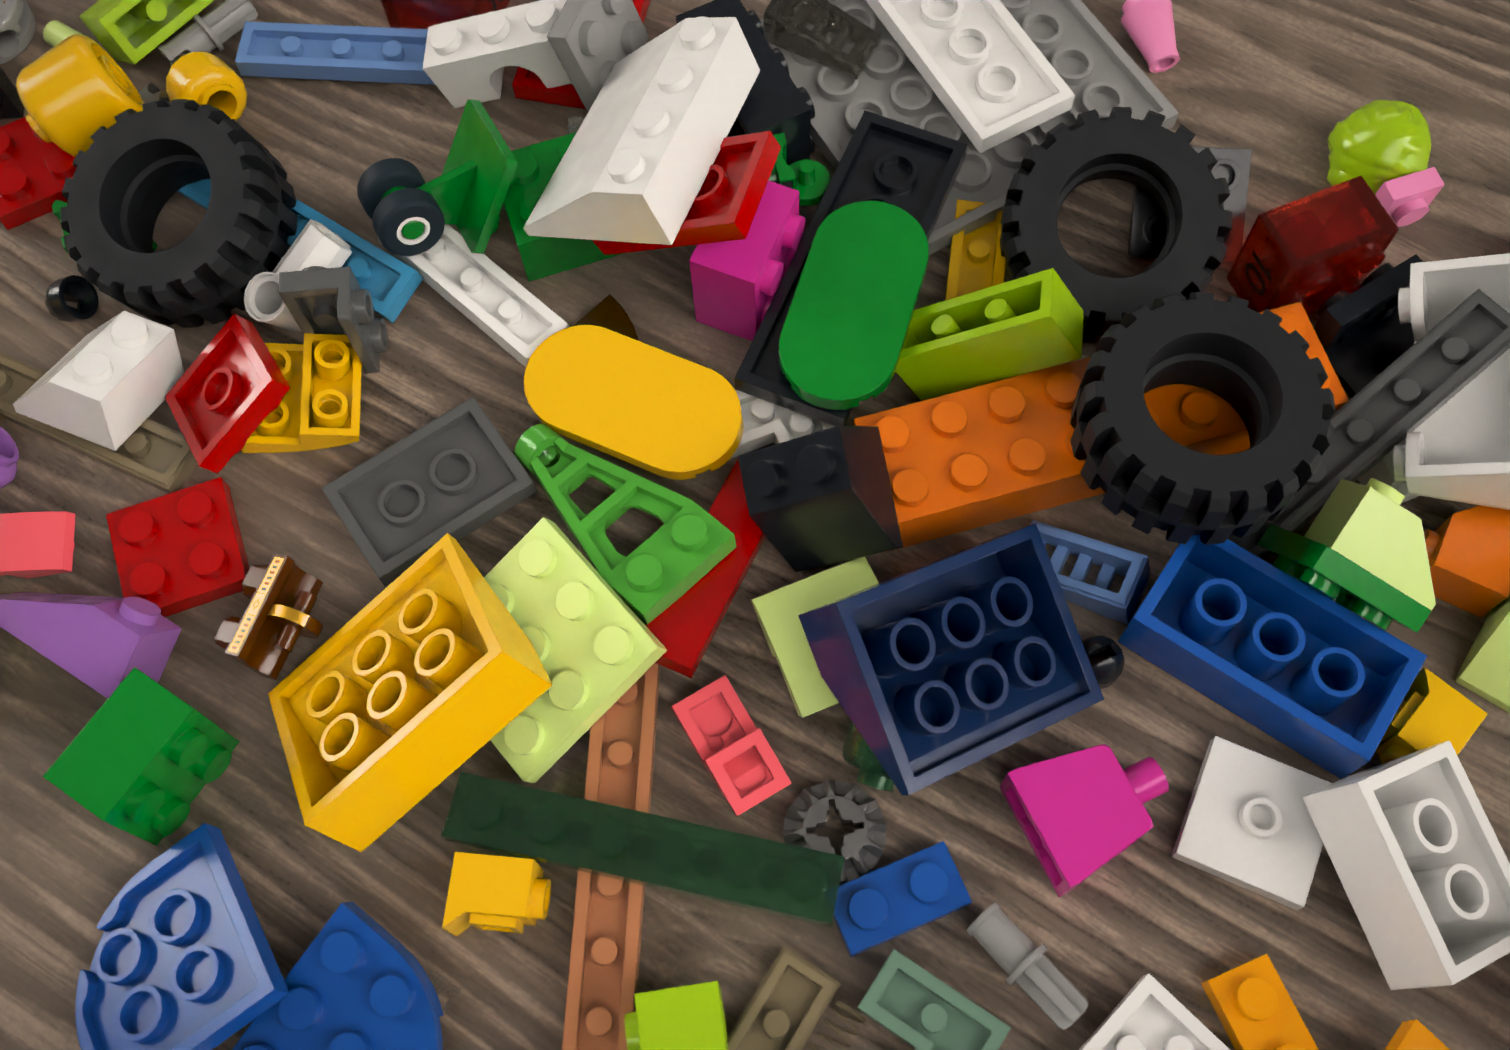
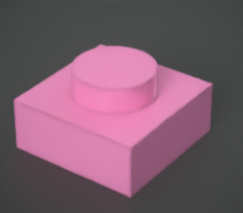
[1363,167,1445,230]

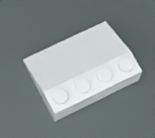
[523,16,760,245]

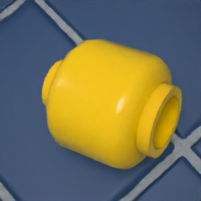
[166,52,247,121]

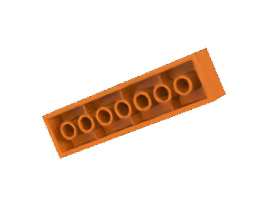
[853,302,1349,552]

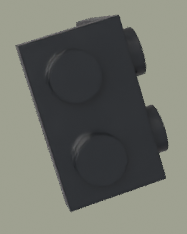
[1314,254,1423,398]

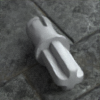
[158,0,258,65]
[966,902,1089,1030]

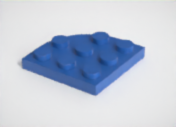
[75,823,290,1050]
[232,902,444,1050]

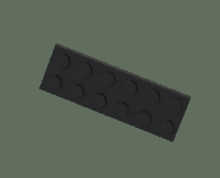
[734,110,968,426]

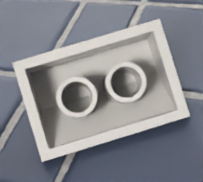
[1302,740,1510,990]

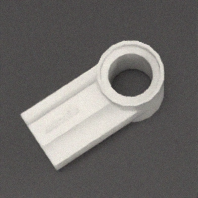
[244,219,352,332]

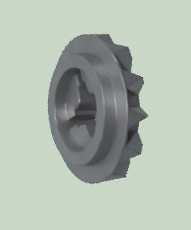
[783,778,886,885]

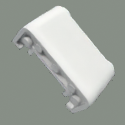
[1393,253,1510,510]

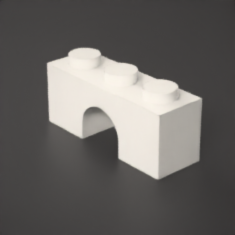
[422,0,572,108]

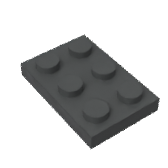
[321,397,537,586]

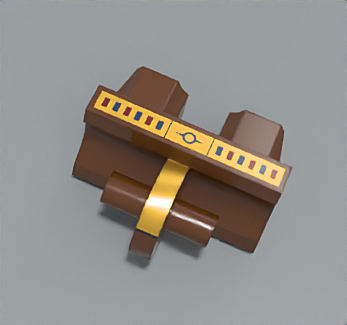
[214,553,323,680]

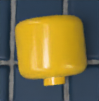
[16,34,144,158]

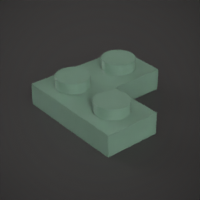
[857,949,1011,1050]

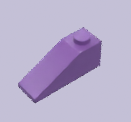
[0,592,182,699]

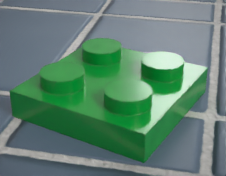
[1258,524,1432,633]

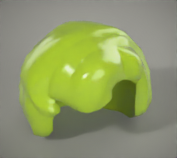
[1327,100,1431,196]

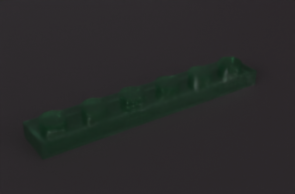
[441,772,845,927]

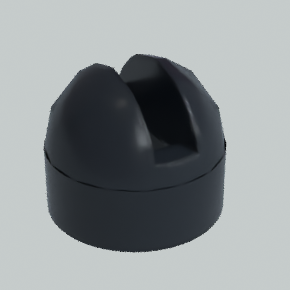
[45,275,99,322]
[1082,635,1124,689]

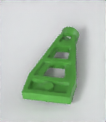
[514,424,737,625]

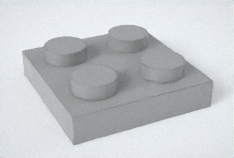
[546,0,649,112]

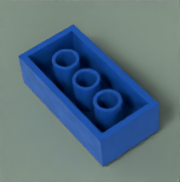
[1117,535,1427,779]

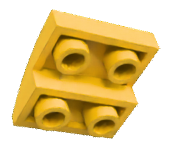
[241,333,362,453]

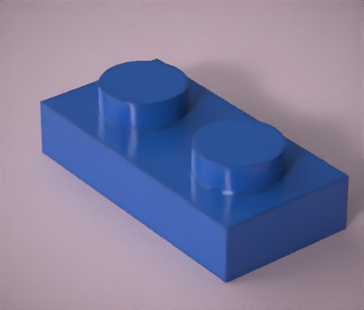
[824,841,972,958]

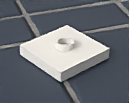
[1171,736,1332,910]

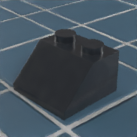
[738,425,903,572]

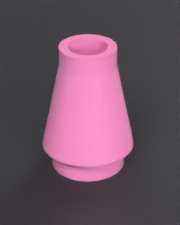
[1121,0,1180,73]

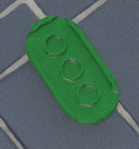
[779,201,929,410]

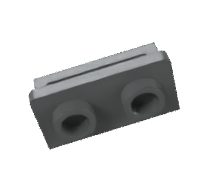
[278,266,388,373]

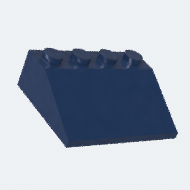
[798,523,1104,796]

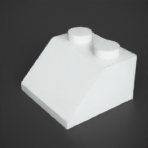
[13,311,184,451]

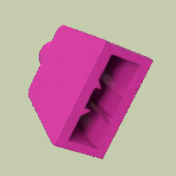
[999,744,1169,897]

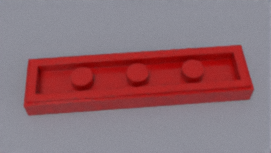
[646,459,766,679]

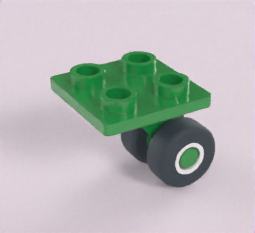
[357,99,517,256]

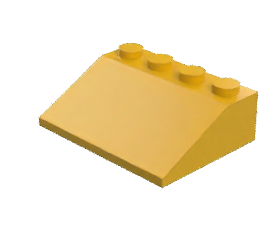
[268,533,552,852]

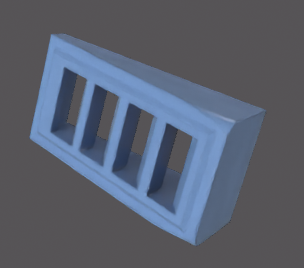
[1031,520,1150,625]

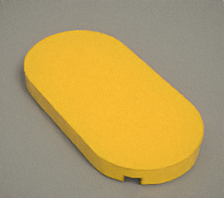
[524,325,744,480]

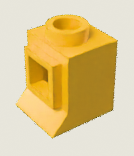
[1375,667,1488,764]
[442,852,551,937]

